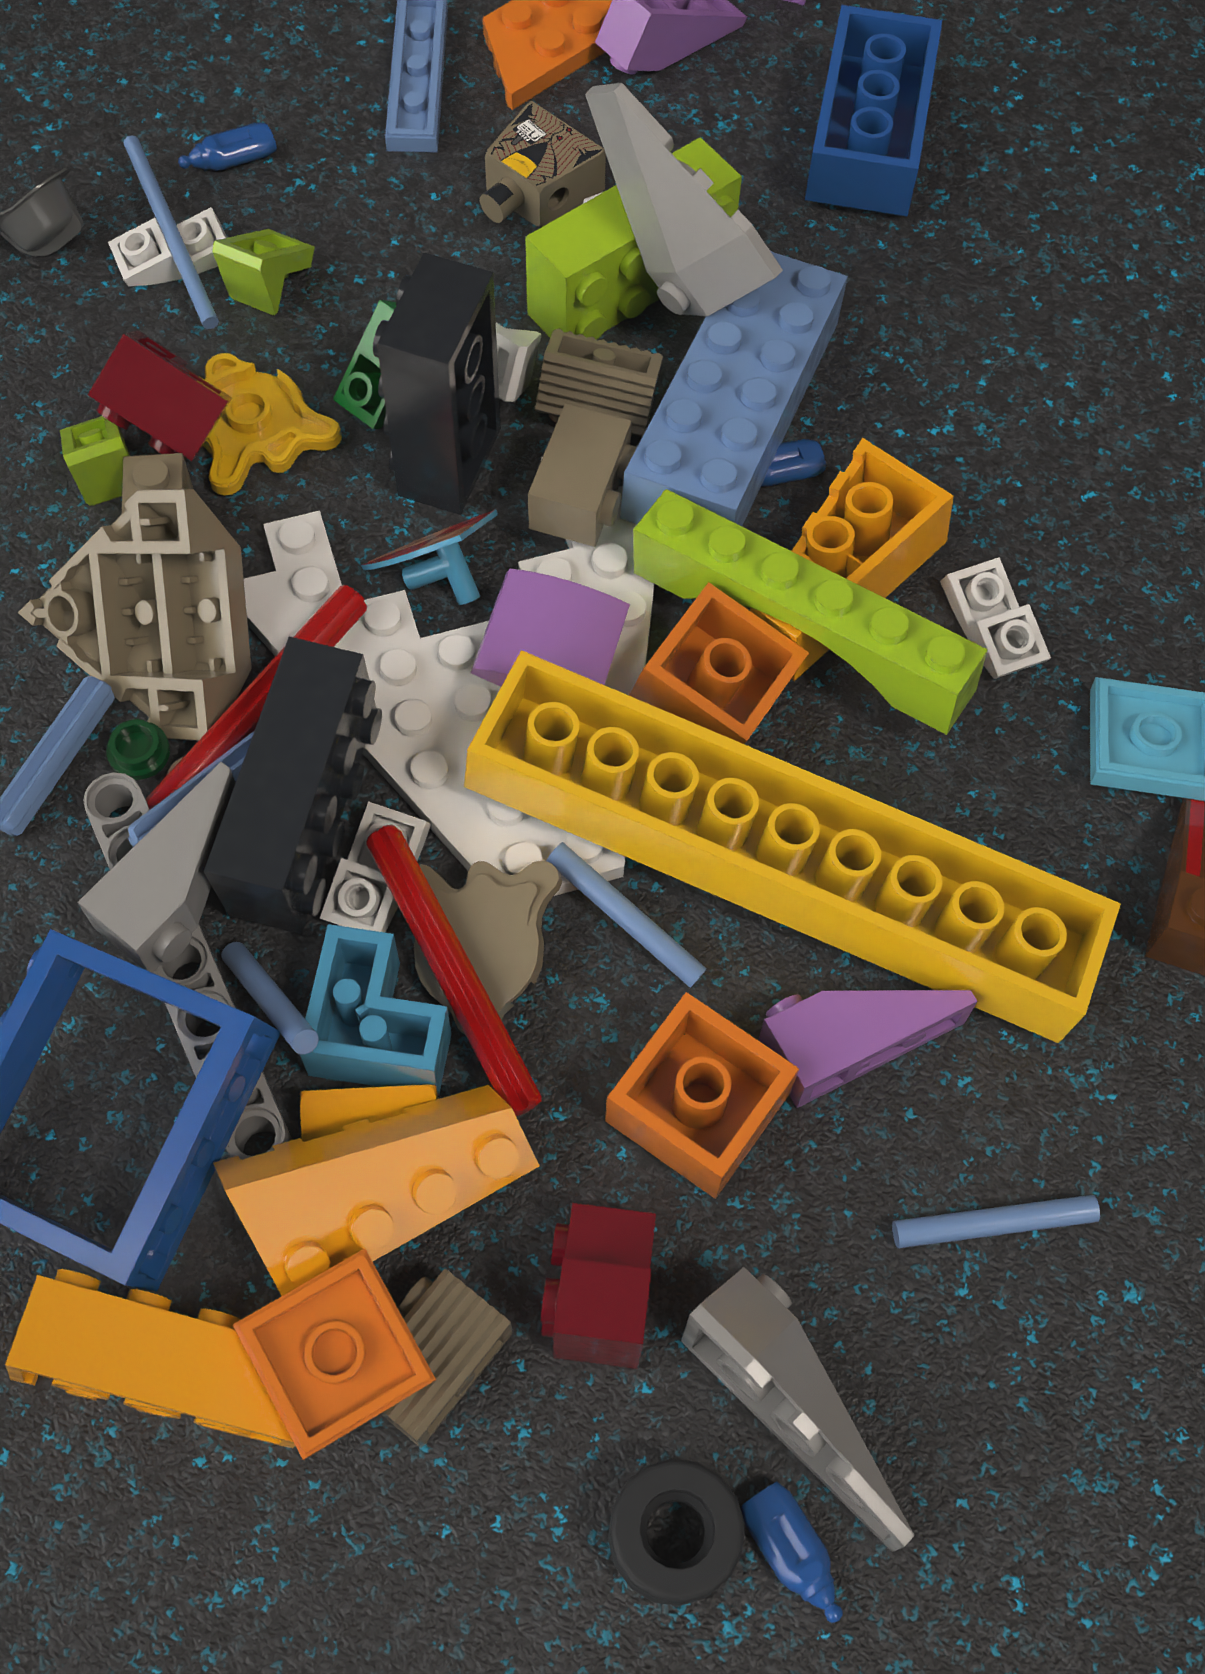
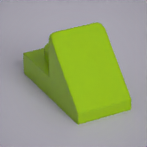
[212,229,315,315]
[60,416,130,506]

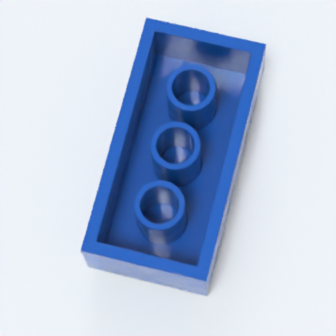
[805,5,942,216]

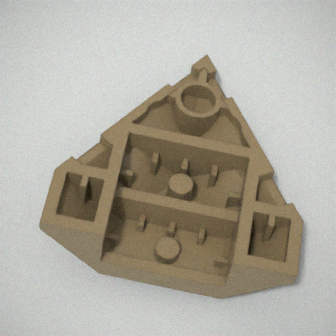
[18,489,252,740]

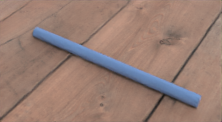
[123,135,219,329]

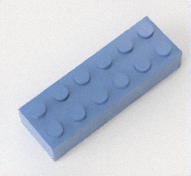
[620,251,848,526]

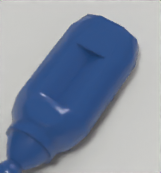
[178,123,277,171]
[761,439,826,487]
[740,1482,843,1623]

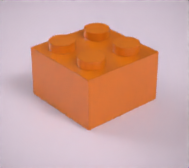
[629,582,809,744]
[605,992,800,1199]

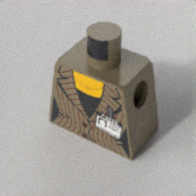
[480,101,606,227]

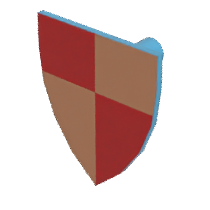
[361,509,498,605]

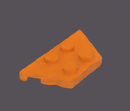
[483,0,612,110]

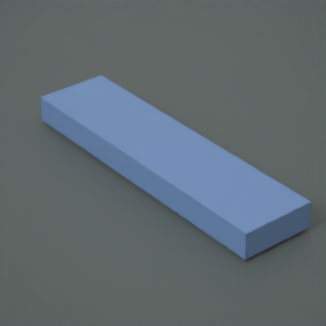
[385,0,448,153]

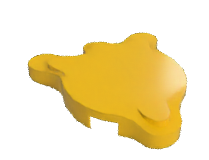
[203,353,342,495]

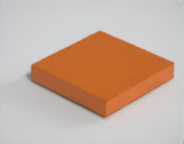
[233,1249,436,1460]

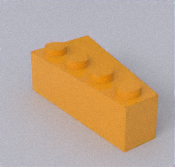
[750,438,954,681]
[213,1085,539,1296]
[5,1269,295,1448]

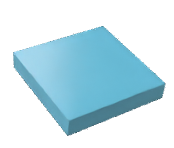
[1090,677,1205,801]

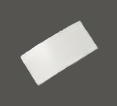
[108,207,227,287]
[940,557,1051,679]
[320,802,431,933]

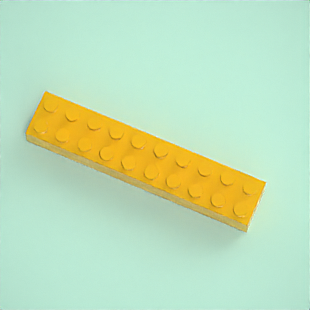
[464,650,1121,1043]

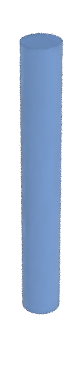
[546,842,707,988]
[222,942,319,1054]
[892,1195,1100,1249]

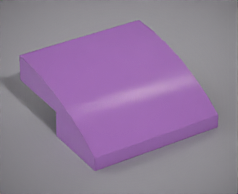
[471,569,630,687]

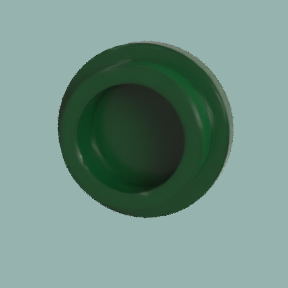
[106,719,170,780]

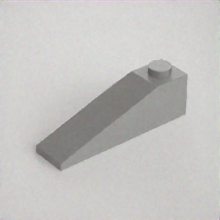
[585,83,783,316]
[681,1267,914,1552]

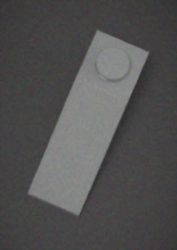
[78,762,236,973]

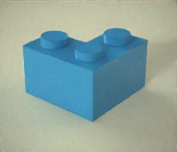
[300,924,452,1096]

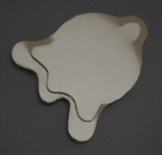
[414,860,562,1034]

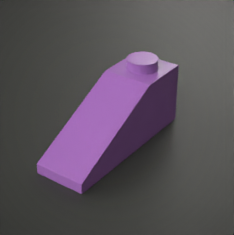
[595,0,747,74]
[758,990,978,1108]

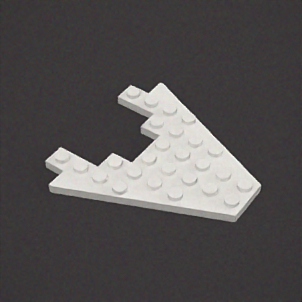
[244,457,654,896]

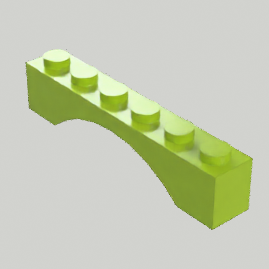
[633,489,988,735]

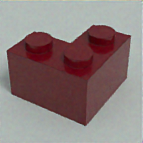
[88,330,232,461]
[541,1203,656,1369]

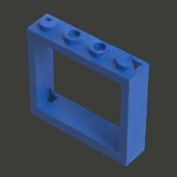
[0,929,281,1292]

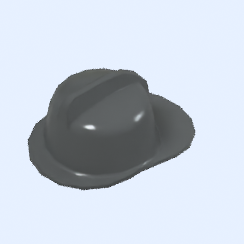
[0,167,84,256]

